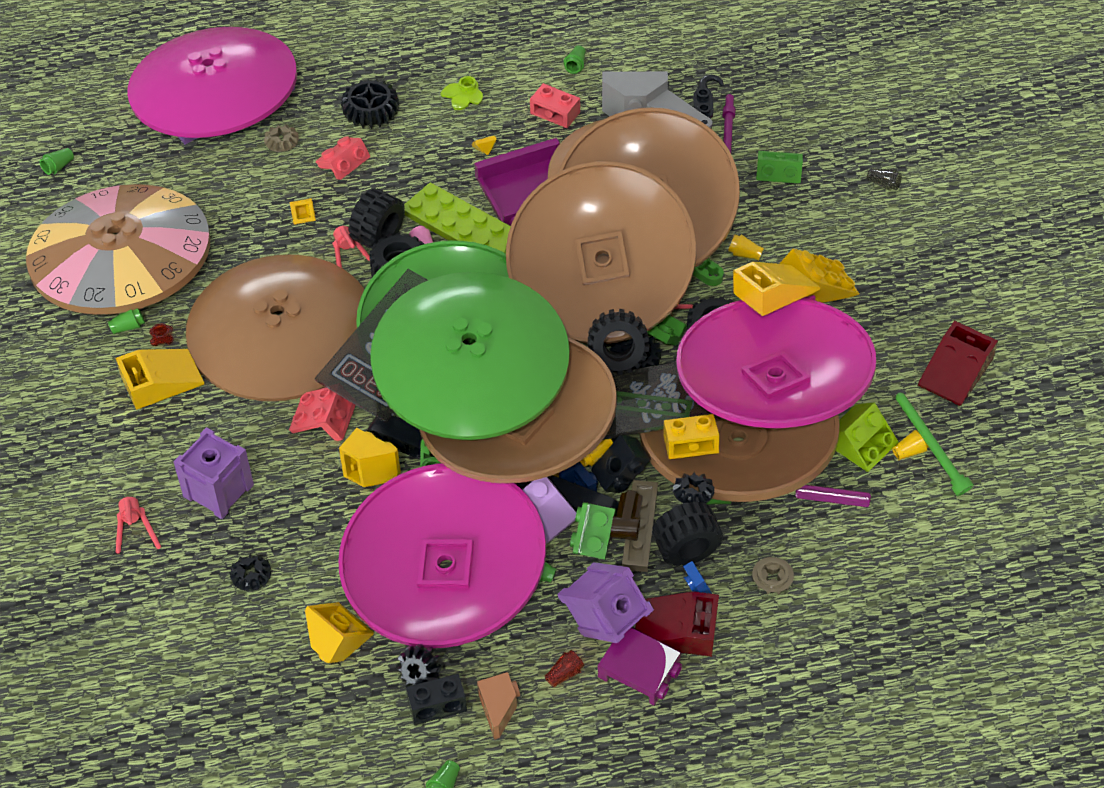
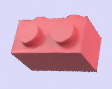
[530,83,580,128]

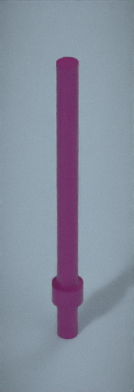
[722,94,736,153]

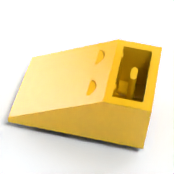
[779,248,859,303]
[733,262,820,316]
[115,349,204,410]

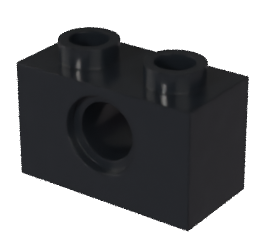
[591,435,651,494]

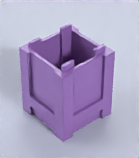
[173,427,254,519]
[557,562,654,643]

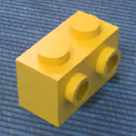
[664,414,719,459]

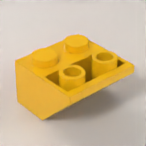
[339,428,401,487]

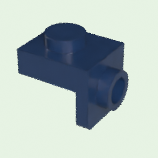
[559,462,598,492]

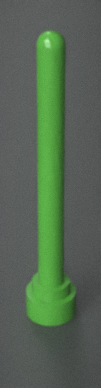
[896,393,974,497]

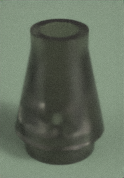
[867,168,902,191]

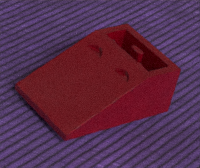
[917,320,998,406]
[635,591,719,657]

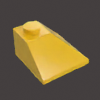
[305,602,374,663]

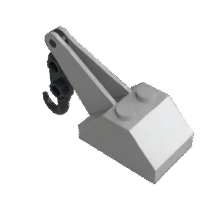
[602,71,724,129]

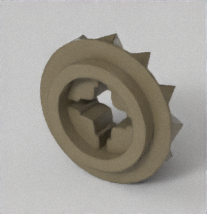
[264,124,299,152]
[752,557,794,595]

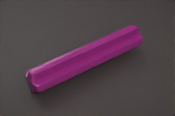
[795,485,871,507]

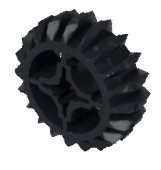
[341,78,399,129]

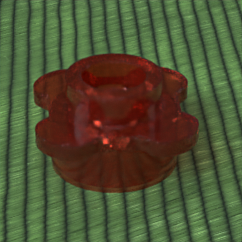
[149,323,174,346]

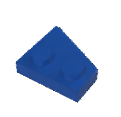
[683,561,712,594]

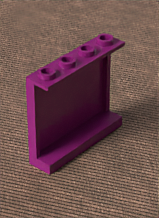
[475,138,560,226]

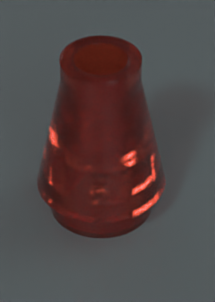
[544,650,585,688]

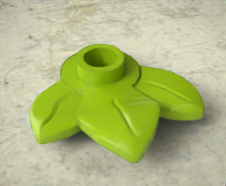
[440,76,483,110]

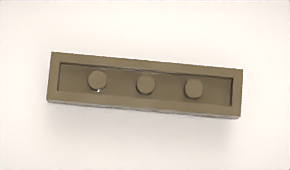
[622,480,658,572]

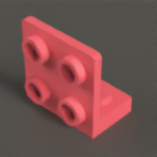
[289,384,357,441]

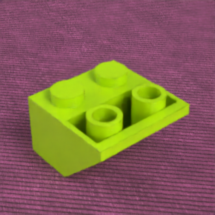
[836,402,899,472]

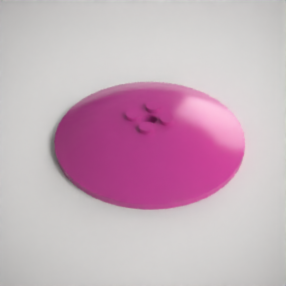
[127,27,297,138]
[676,298,876,428]
[338,463,546,648]

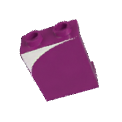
[597,628,682,706]

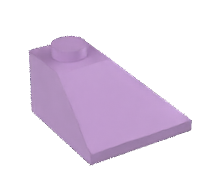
[523,477,576,545]

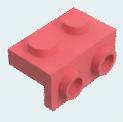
[316,136,370,180]

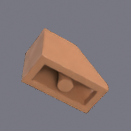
[477,672,520,740]

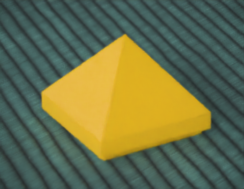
[472,136,497,155]
[289,198,316,224]

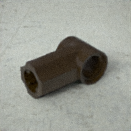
[611,490,643,541]

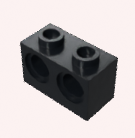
[406,673,467,726]

